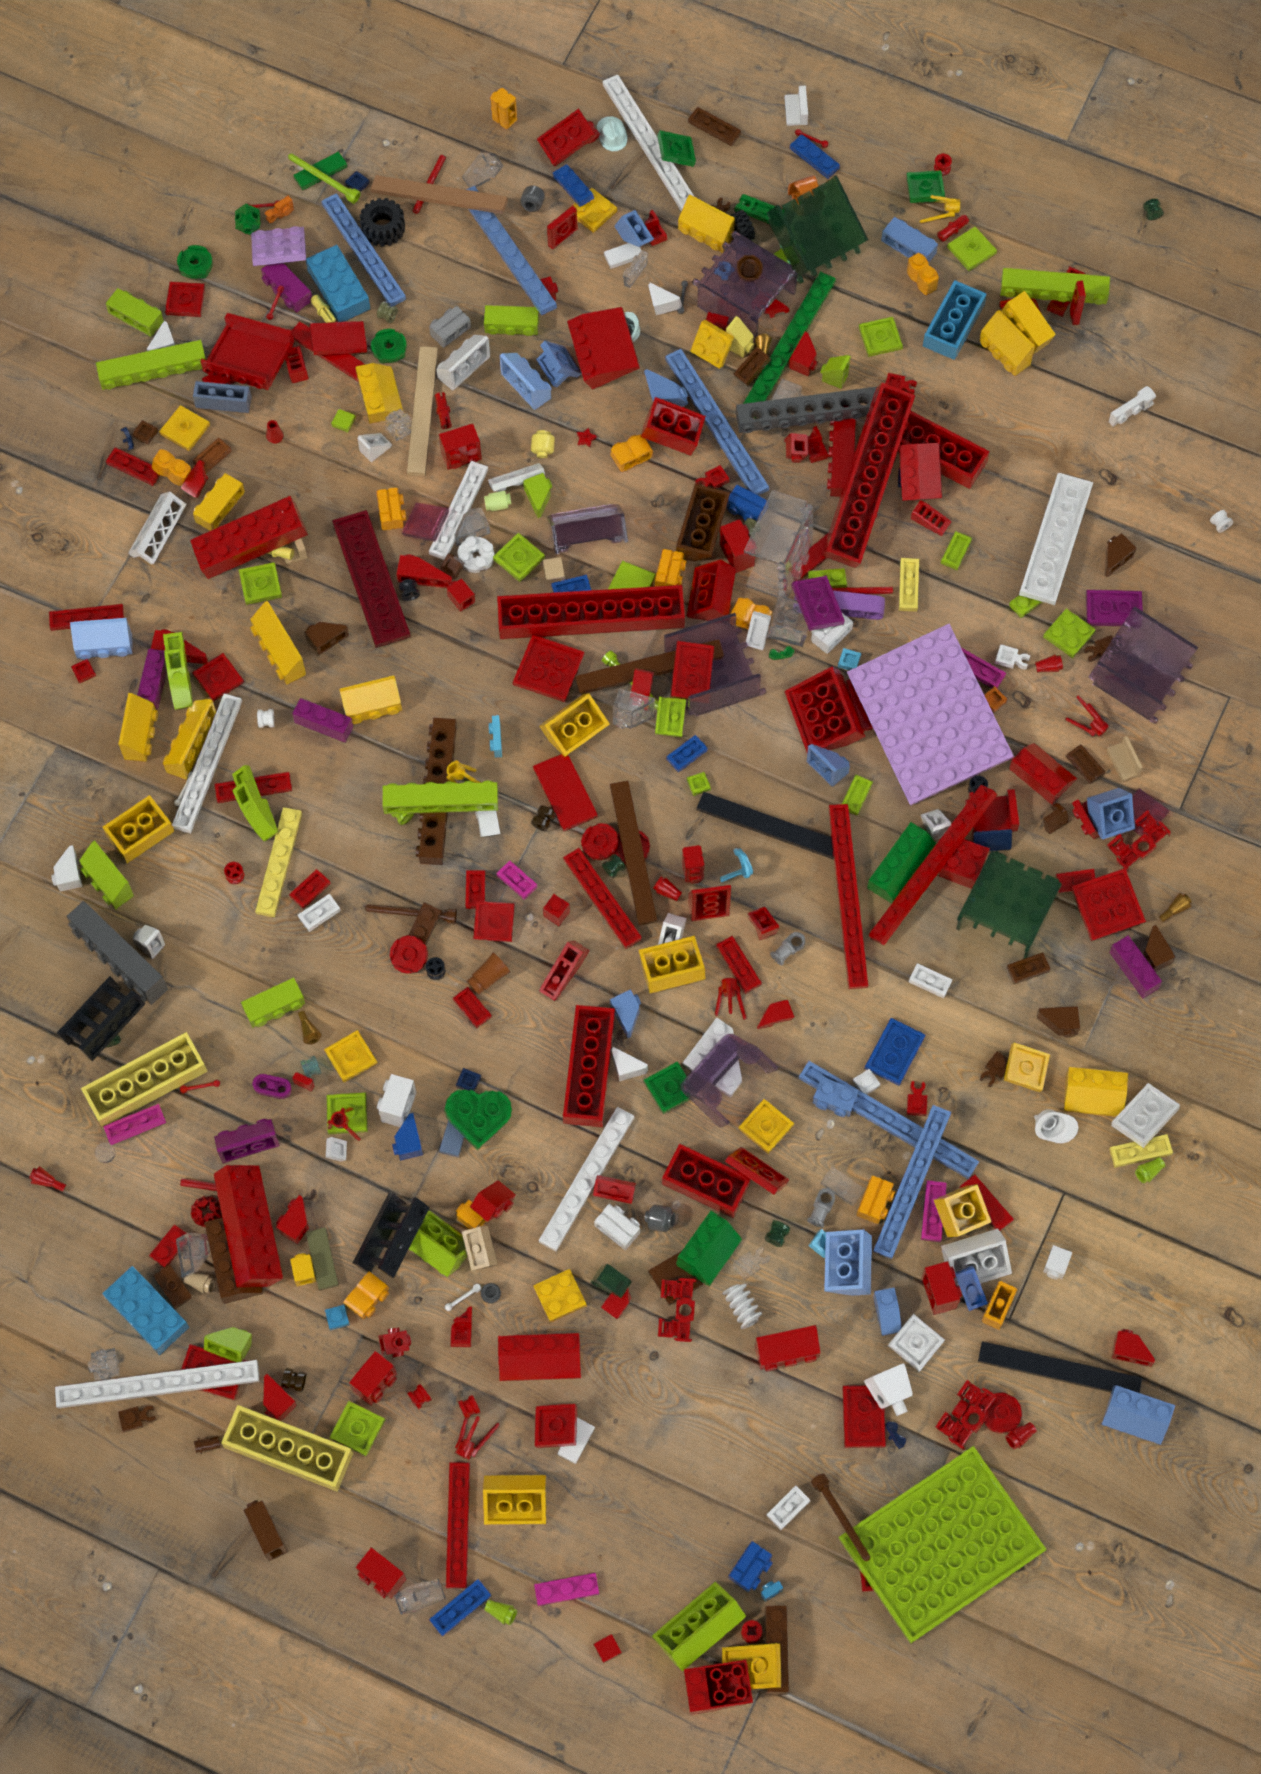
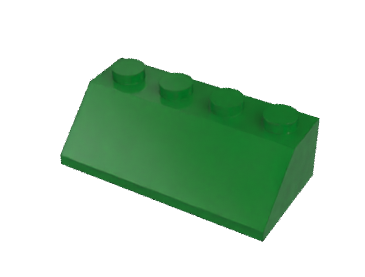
[867,822,937,904]

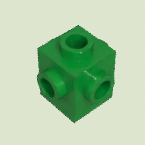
[235,203,261,235]

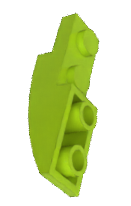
[163,632,193,710]
[232,765,278,841]

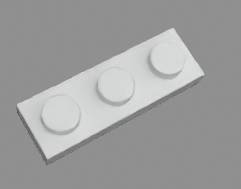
[488,463,545,492]

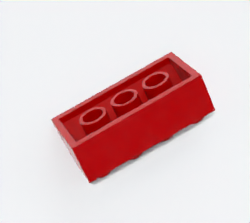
[498,1333,581,1381]

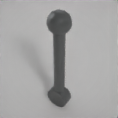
[677,280,688,314]

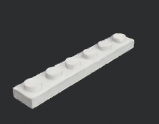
[429,461,488,560]

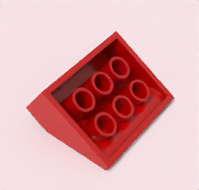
[567,307,640,390]
[784,666,866,753]

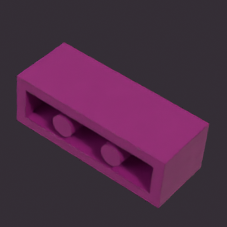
[261,263,312,313]
[137,649,167,710]
[292,698,353,743]
[1109,935,1162,999]

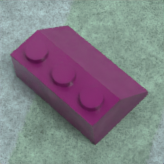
[214,1119,280,1164]

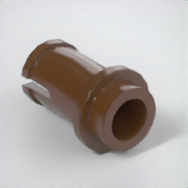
[194,1435,221,1454]

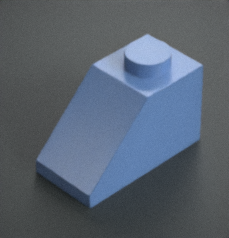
[614,210,654,247]
[610,989,641,1038]
[873,1288,901,1336]

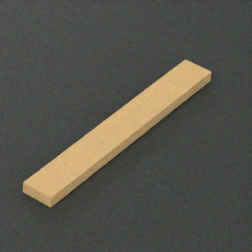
[407,347,438,476]

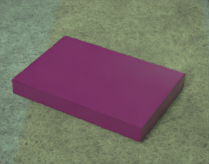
[791,576,845,631]
[1086,590,1143,627]

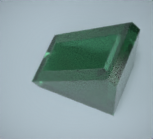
[590,1263,632,1298]

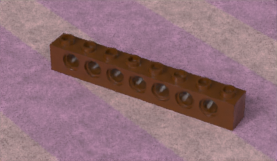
[416,717,457,865]

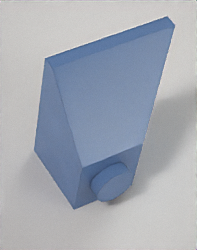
[644,369,688,407]
[806,744,850,787]

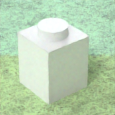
[1043,1245,1072,1280]

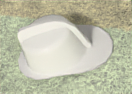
[1034,1109,1078,1143]

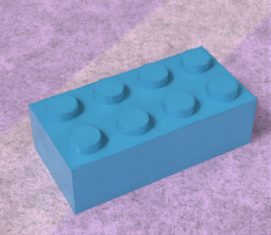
[306,245,371,322]
[923,280,987,360]
[102,1266,190,1356]

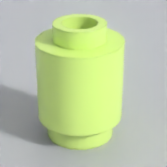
[484,491,512,511]

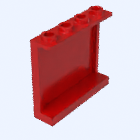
[200,312,294,390]

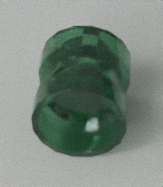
[764,1220,791,1248]

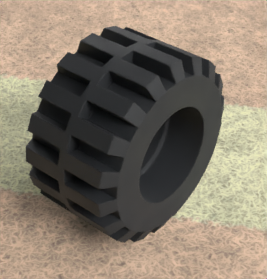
[360,198,405,247]

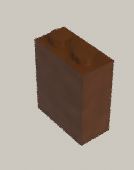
[244,1500,288,1561]

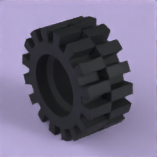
[730,210,756,245]

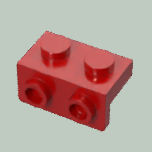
[1072,799,1100,839]

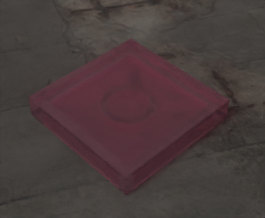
[402,503,449,542]
[1132,788,1170,836]

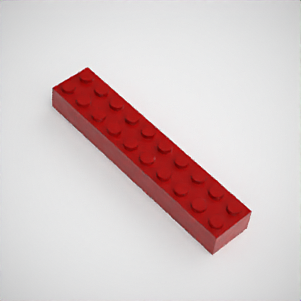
[821,383,916,568]
[497,585,685,639]

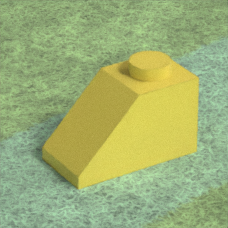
[726,316,754,358]

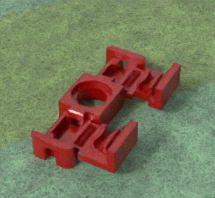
[1107,810,1171,872]
[658,1278,697,1342]
[935,1380,999,1450]

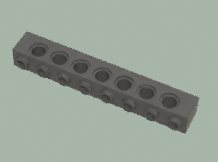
[736,386,878,433]

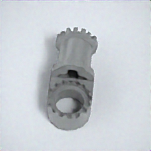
[770,932,805,966]
[807,1188,835,1228]

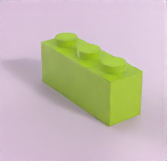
[105,288,164,337]
[484,305,539,336]
[241,978,306,1028]

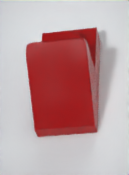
[747,906,779,941]

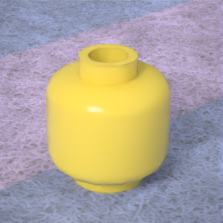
[531,430,555,458]

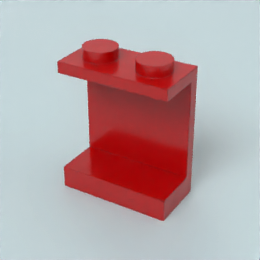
[965,789,1019,835]

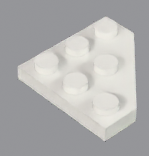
[683,1018,742,1098]

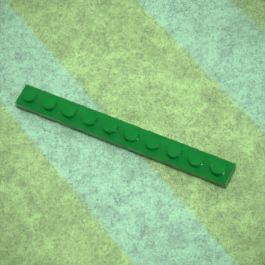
[743,271,836,419]

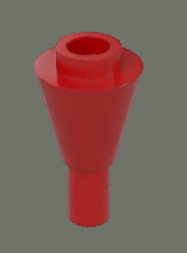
[29,1166,66,1192]

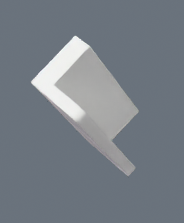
[784,86,808,126]

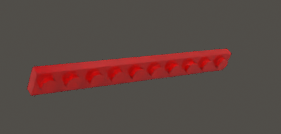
[868,785,997,946]
[828,804,869,989]

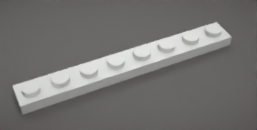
[172,694,242,834]
[539,1107,634,1252]

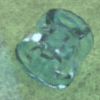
[300,1055,321,1078]

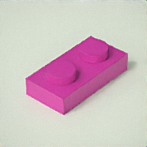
[496,860,538,900]

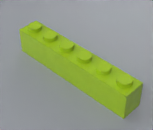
[1000,268,1110,305]
[95,340,206,390]
[383,780,498,814]

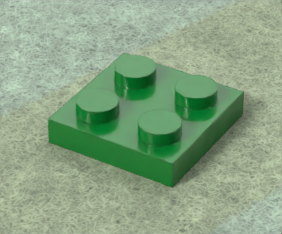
[657,130,696,167]
[906,170,945,203]
[643,1061,697,1115]

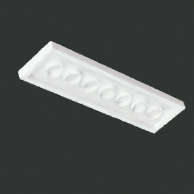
[1019,473,1093,605]

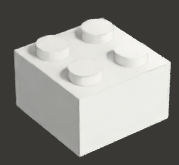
[377,1074,417,1127]

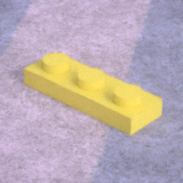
[899,558,919,612]
[1109,1134,1173,1168]

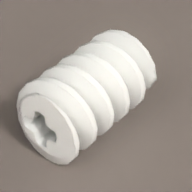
[722,1284,762,1329]

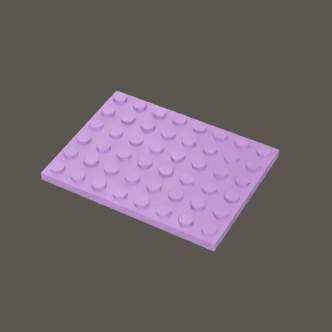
[847,624,1014,806]

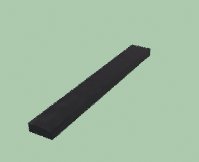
[696,792,834,860]
[978,1341,1142,1393]

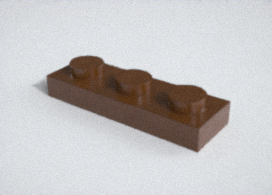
[688,107,741,147]

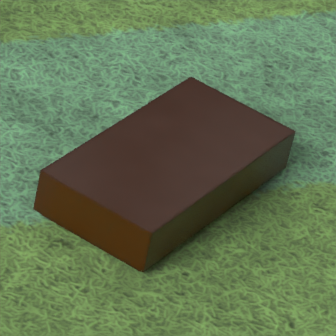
[1066,744,1105,784]

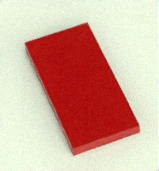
[533,754,598,832]

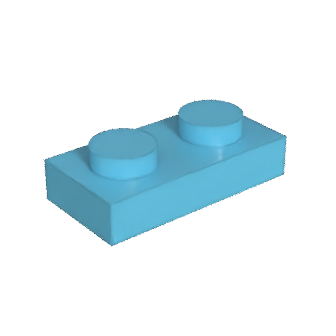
[489,715,502,758]

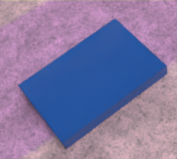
[864,1018,926,1086]

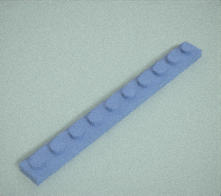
[466,186,557,315]
[665,349,769,496]
[799,1061,979,1179]

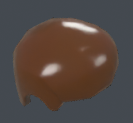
[736,255,763,282]

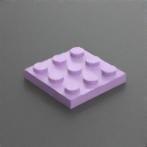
[251,226,306,266]

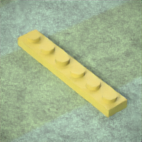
[255,807,302,918]

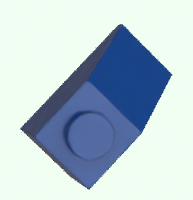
[392,1113,423,1161]

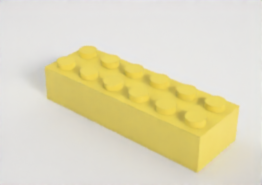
[81,1032,208,1128]
[221,1405,353,1492]

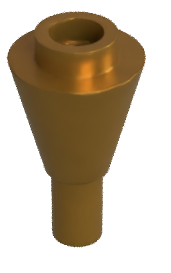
[755,333,772,354]
[1159,893,1192,923]
[298,1011,322,1045]

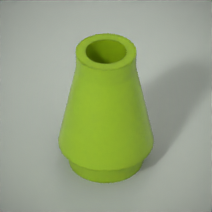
[1135,1157,1165,1183]
[484,1599,517,1625]

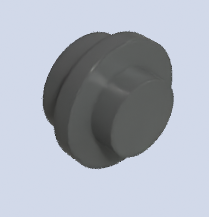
[481,1283,501,1304]

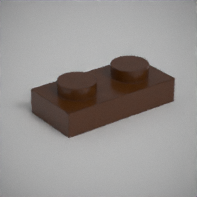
[733,347,771,387]
[409,902,442,945]
[1007,952,1051,984]

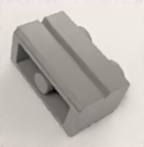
[429,306,471,348]

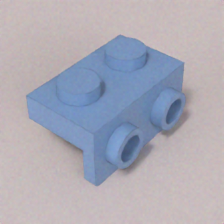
[813,1077,859,1117]

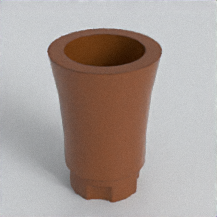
[467,952,511,995]

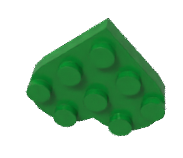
[444,1089,512,1151]

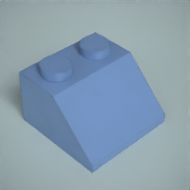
[1087,788,1135,839]

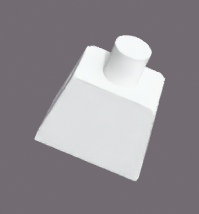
[864,1363,913,1416]

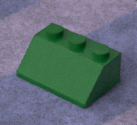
[676,1210,742,1287]

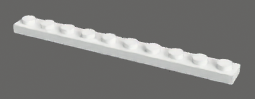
[603,75,694,211]
[55,1360,260,1409]

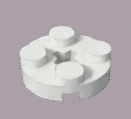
[458,536,494,573]

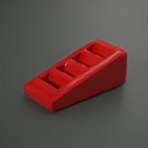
[285,346,309,383]
[911,500,952,536]

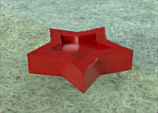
[576,428,597,447]

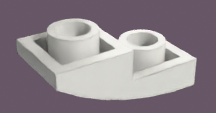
[475,811,500,837]

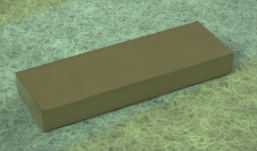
[306,1228,339,1291]

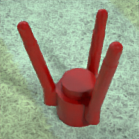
[1065,695,1110,737]
[715,978,747,1020]
[327,1107,361,1141]
[455,1416,499,1460]

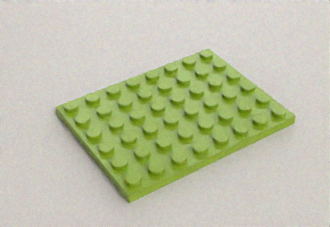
[838,1446,1047,1644]

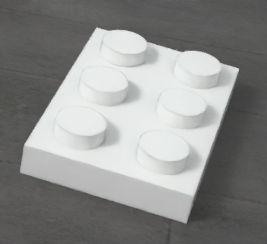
[1111,1083,1180,1148]

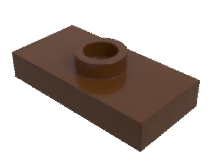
[153,1264,193,1309]

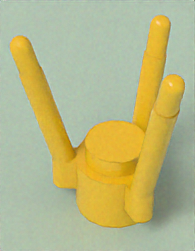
[919,195,960,223]
[447,760,481,783]

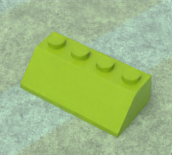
[652,1582,746,1671]

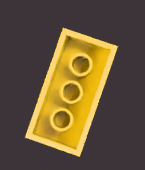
[249,601,306,685]
[163,699,216,780]

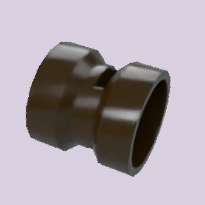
[531,805,556,832]
[281,1368,307,1392]

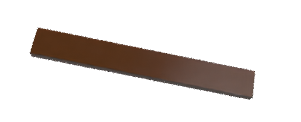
[575,639,724,695]
[610,781,657,926]

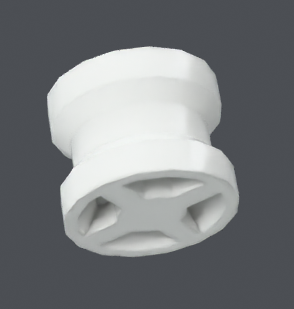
[1210,510,1233,533]
[257,709,275,728]

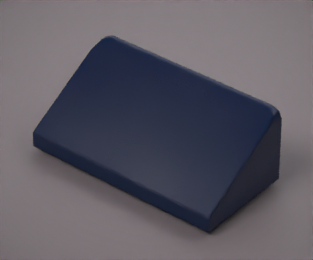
[972,829,1012,851]

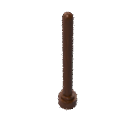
[365,904,457,924]
[811,1473,870,1561]

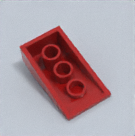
[688,885,731,921]

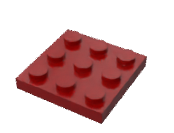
[513,634,585,702]
[1071,868,1146,941]

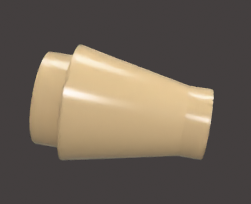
[184,1272,216,1294]

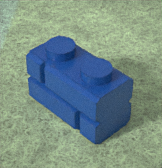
[726,485,769,524]
[728,1541,773,1593]

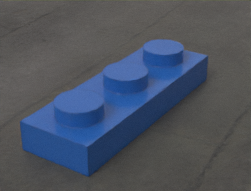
[790,134,840,179]
[553,164,594,207]
[429,1579,492,1637]

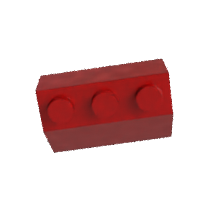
[640,397,706,456]
[899,443,942,501]
[687,559,736,622]
[1009,743,1077,805]
[755,1325,821,1372]

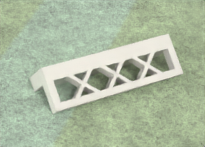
[128,492,187,564]

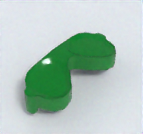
[768,646,795,660]

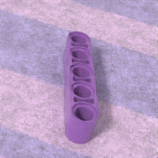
[793,591,885,620]

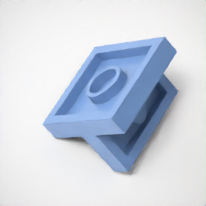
[536,341,582,387]

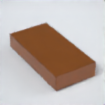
[192,437,232,474]

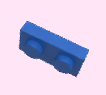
[551,575,591,593]
[666,735,708,773]
[955,1266,988,1311]

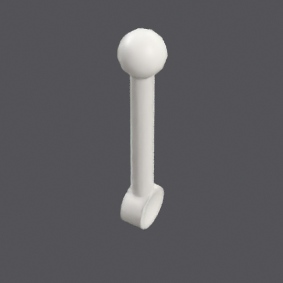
[174,772,193,806]
[445,1284,481,1311]

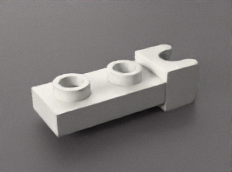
[1109,386,1156,427]

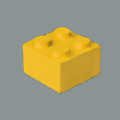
[934,1184,991,1237]

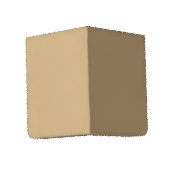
[543,557,565,581]

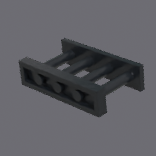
[57,976,145,1062]
[352,1193,430,1278]

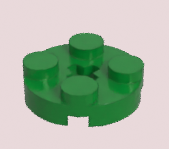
[177,245,213,279]
[371,328,407,364]

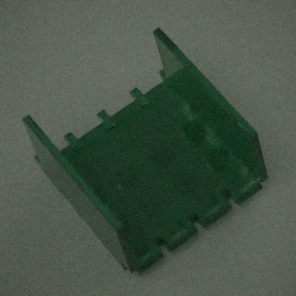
[767,175,869,284]
[956,851,1062,959]

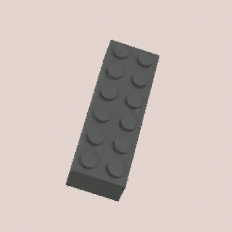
[66,900,168,1005]

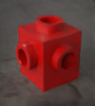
[378,1327,411,1358]

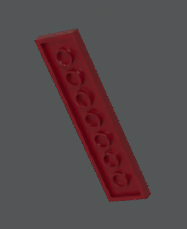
[332,510,411,648]

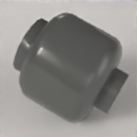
[520,185,545,212]
[644,1205,676,1232]

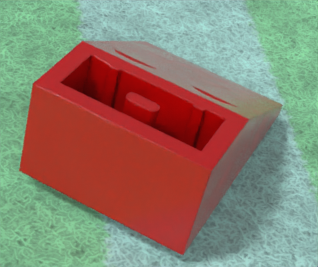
[684,1660,753,1715]

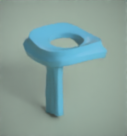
[720,848,753,882]

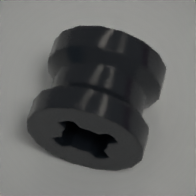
[399,579,420,601]
[968,775,988,794]
[426,957,446,980]

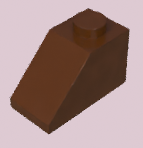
[1105,533,1137,577]
[304,622,349,655]
[1143,925,1176,972]
[1037,1006,1080,1038]

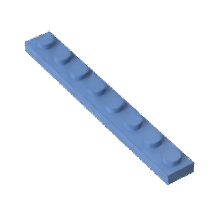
[321,193,406,306]
[873,1105,951,1259]

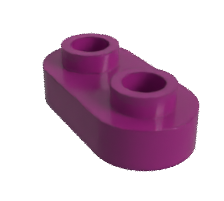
[252,1074,292,1099]

